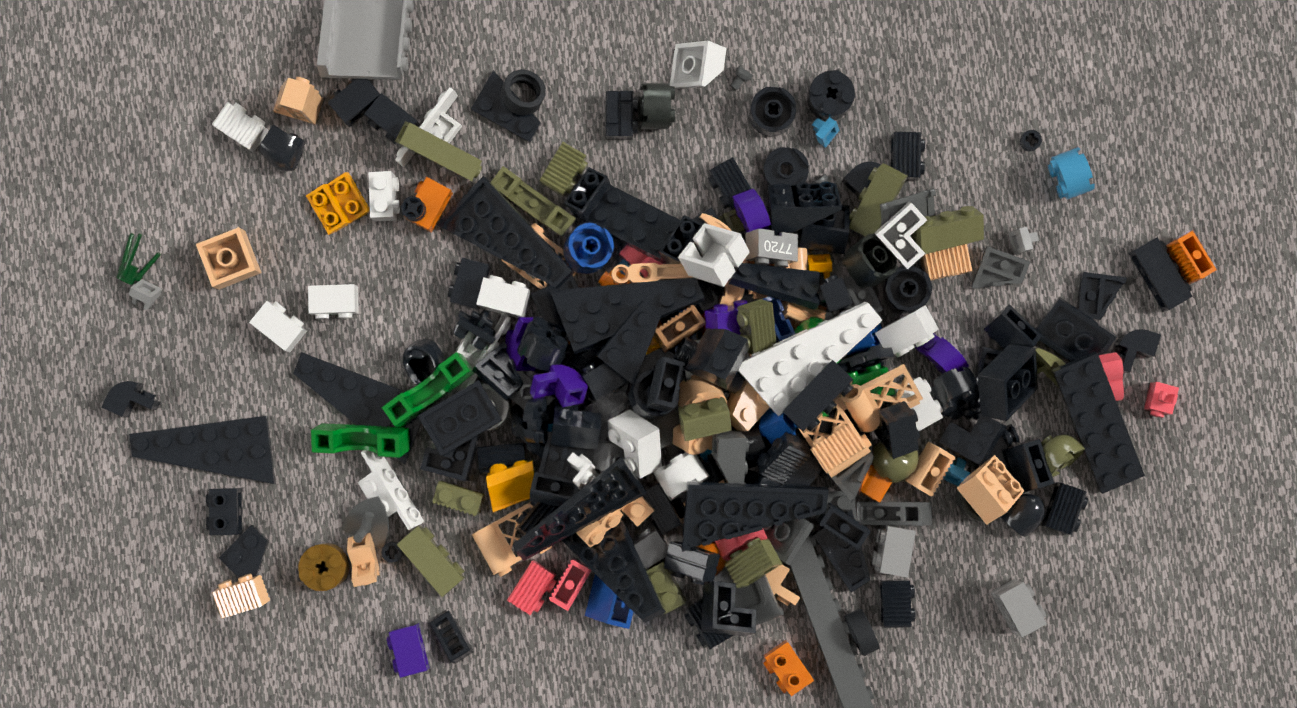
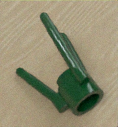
[116,233,161,285]

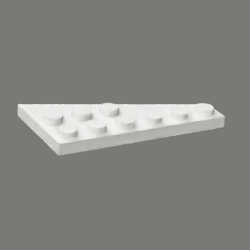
[738,302,882,416]

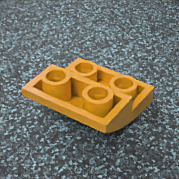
[306,172,370,235]

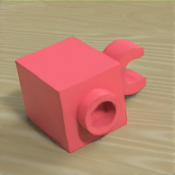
[1144,382,1179,418]

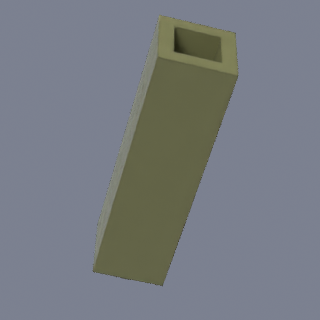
[395,121,482,181]

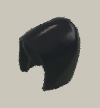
[259,125,305,172]
[403,338,446,385]
[1000,493,1045,537]

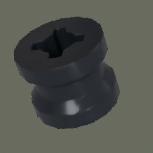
[401,196,426,222]

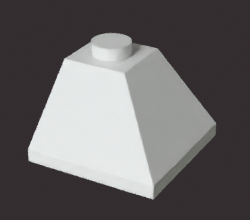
[670,41,726,89]

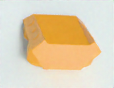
[486,460,535,512]

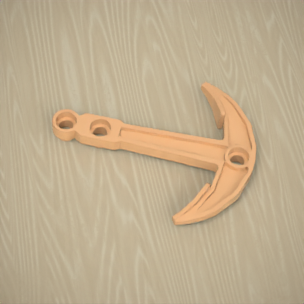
[611,213,748,306]

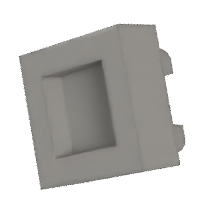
[1008,227,1039,255]
[129,279,162,310]

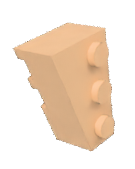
[273,77,323,125]
[727,353,770,431]

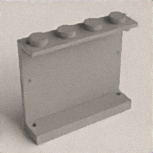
[317,0,414,80]

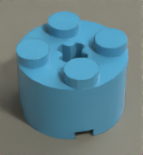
[1047,147,1095,200]

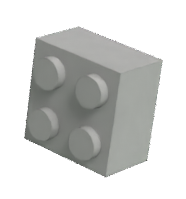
[871,525,916,578]
[990,579,1047,637]

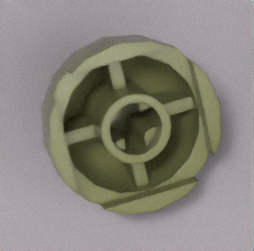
[1041,435,1085,478]
[872,441,919,483]

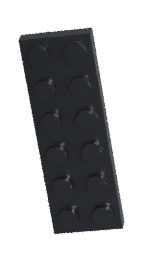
[1052,351,1145,494]

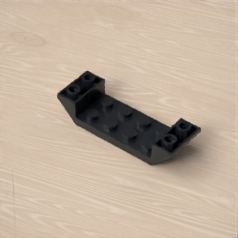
[564,167,703,264]

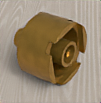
[298,543,350,591]

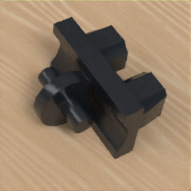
[453,309,496,350]

